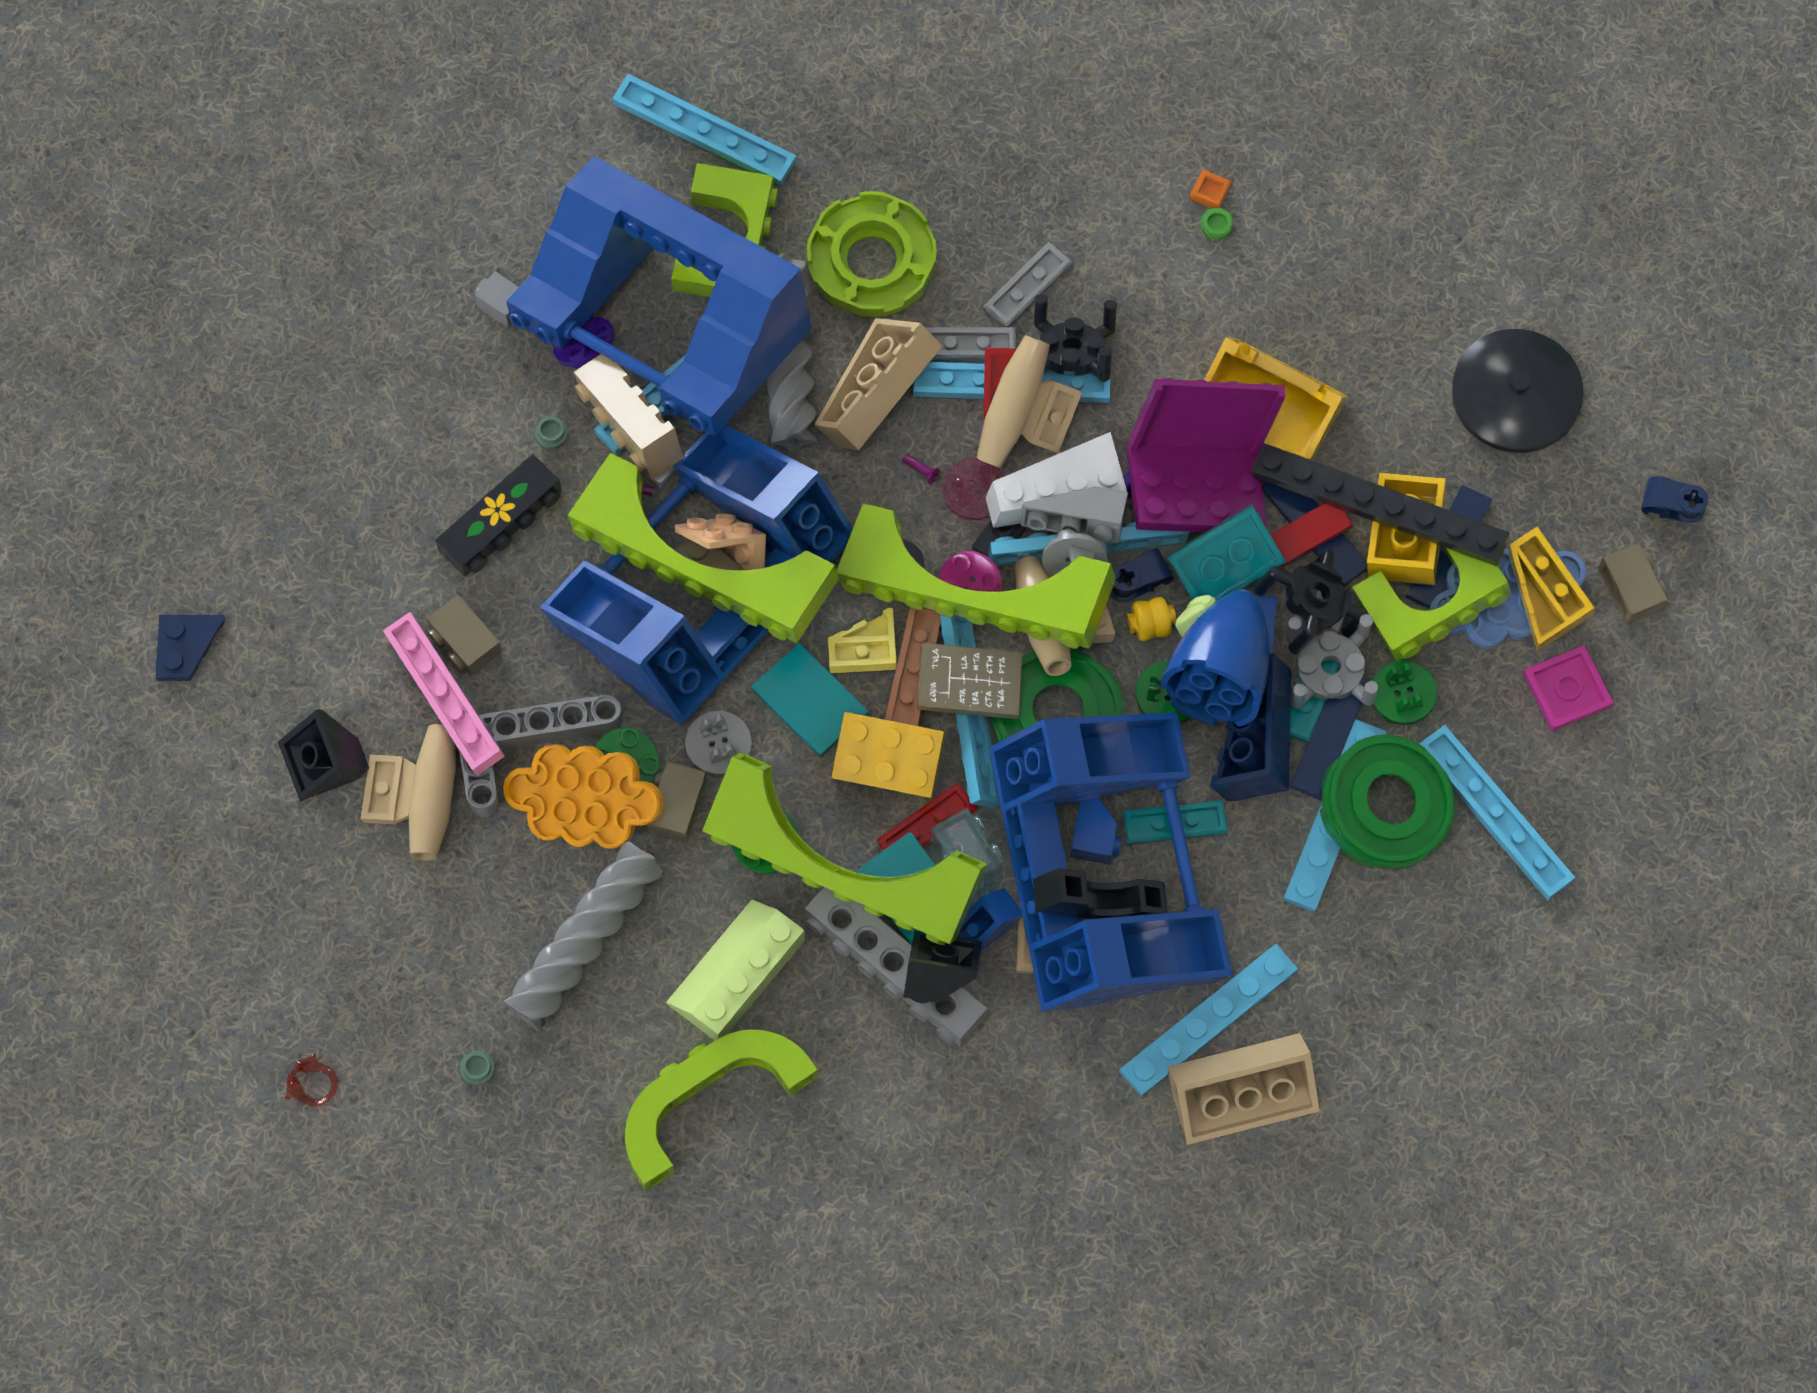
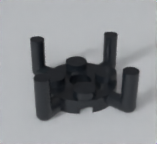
[1034,294,1117,382]
[1254,550,1369,655]

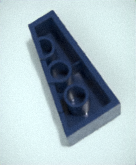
[1210,653,1291,801]

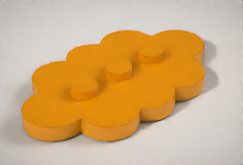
[503,744,664,849]

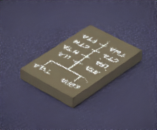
[917,643,1022,719]

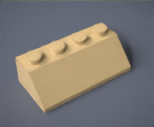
[1167,1033,1320,1145]

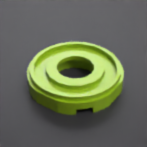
[807,191,937,317]

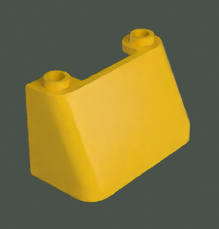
[1204,337,1348,460]

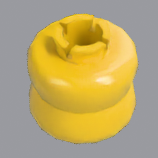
[1126,597,1177,642]

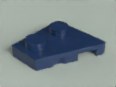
[156,615,225,681]

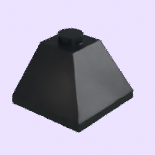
[278,709,369,801]
[903,930,982,1003]

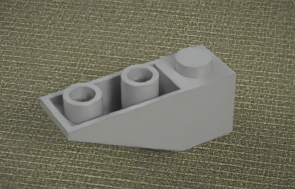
[1021,487,1128,544]

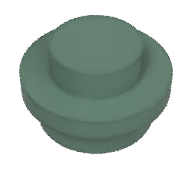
[535,417,568,449]
[460,1051,495,1086]

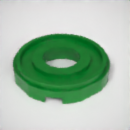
[990,649,1125,743]
[1320,735,1455,871]

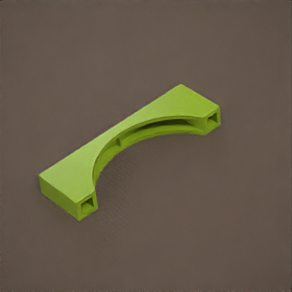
[567,453,839,643]
[836,503,1116,649]
[702,752,988,945]

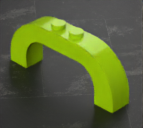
[625,1030,818,1192]

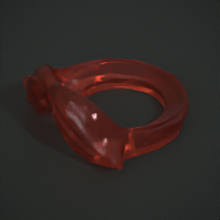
[285,1053,338,1107]

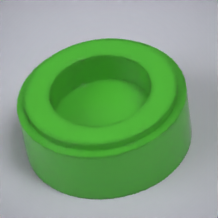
[1201,208,1233,240]

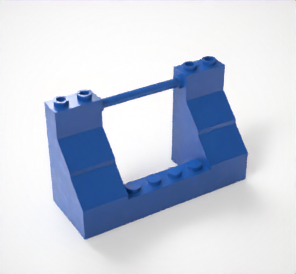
[506,156,812,436]
[540,425,853,725]
[989,712,1232,1012]

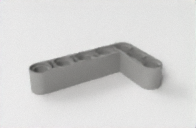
[460,695,622,817]

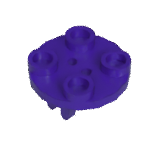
[551,315,615,369]

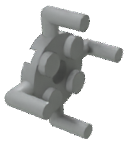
[1286,614,1378,708]

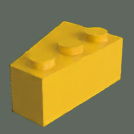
[1508,526,1595,652]

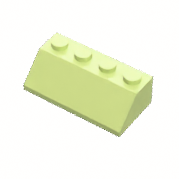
[666,900,805,1041]

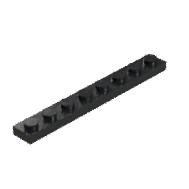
[1250,443,1510,566]

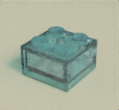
[930,808,1004,897]

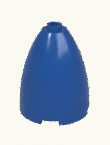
[1161,590,1270,727]

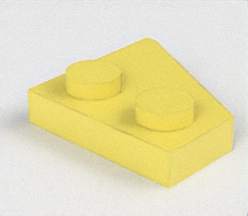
[828,608,897,673]

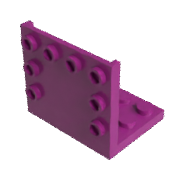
[1126,378,1286,533]

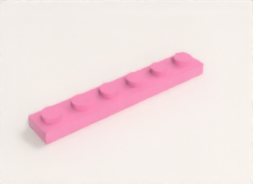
[383,612,505,776]

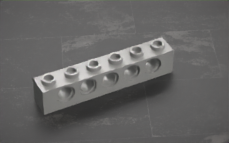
[805,887,987,1046]

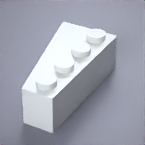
[986,432,1127,528]

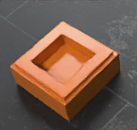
[1189,169,1232,208]

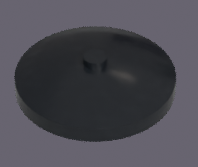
[1452,329,1583,453]

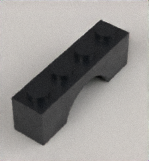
[1033,868,1167,919]

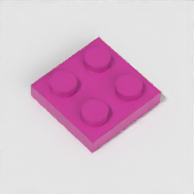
[1523,645,1614,732]

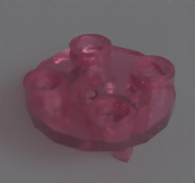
[942,457,1005,521]

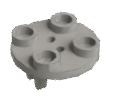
[1042,529,1108,577]
[685,710,752,776]

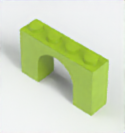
[671,163,779,297]
[1352,546,1512,661]

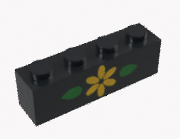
[435,453,562,577]

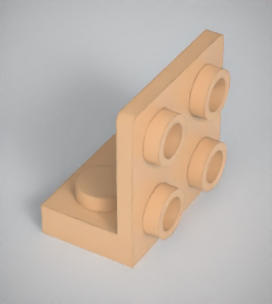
[675,513,766,570]

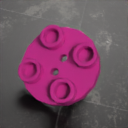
[938,551,1003,592]

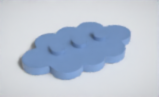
[1429,548,1587,649]

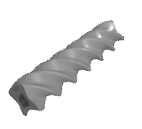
[767,253,818,451]
[503,841,663,1032]

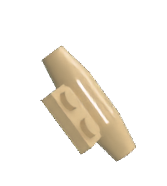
[976,335,1082,468]
[1014,556,1115,676]
[361,724,456,861]

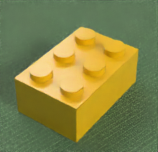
[1367,473,1447,585]
[831,712,946,798]

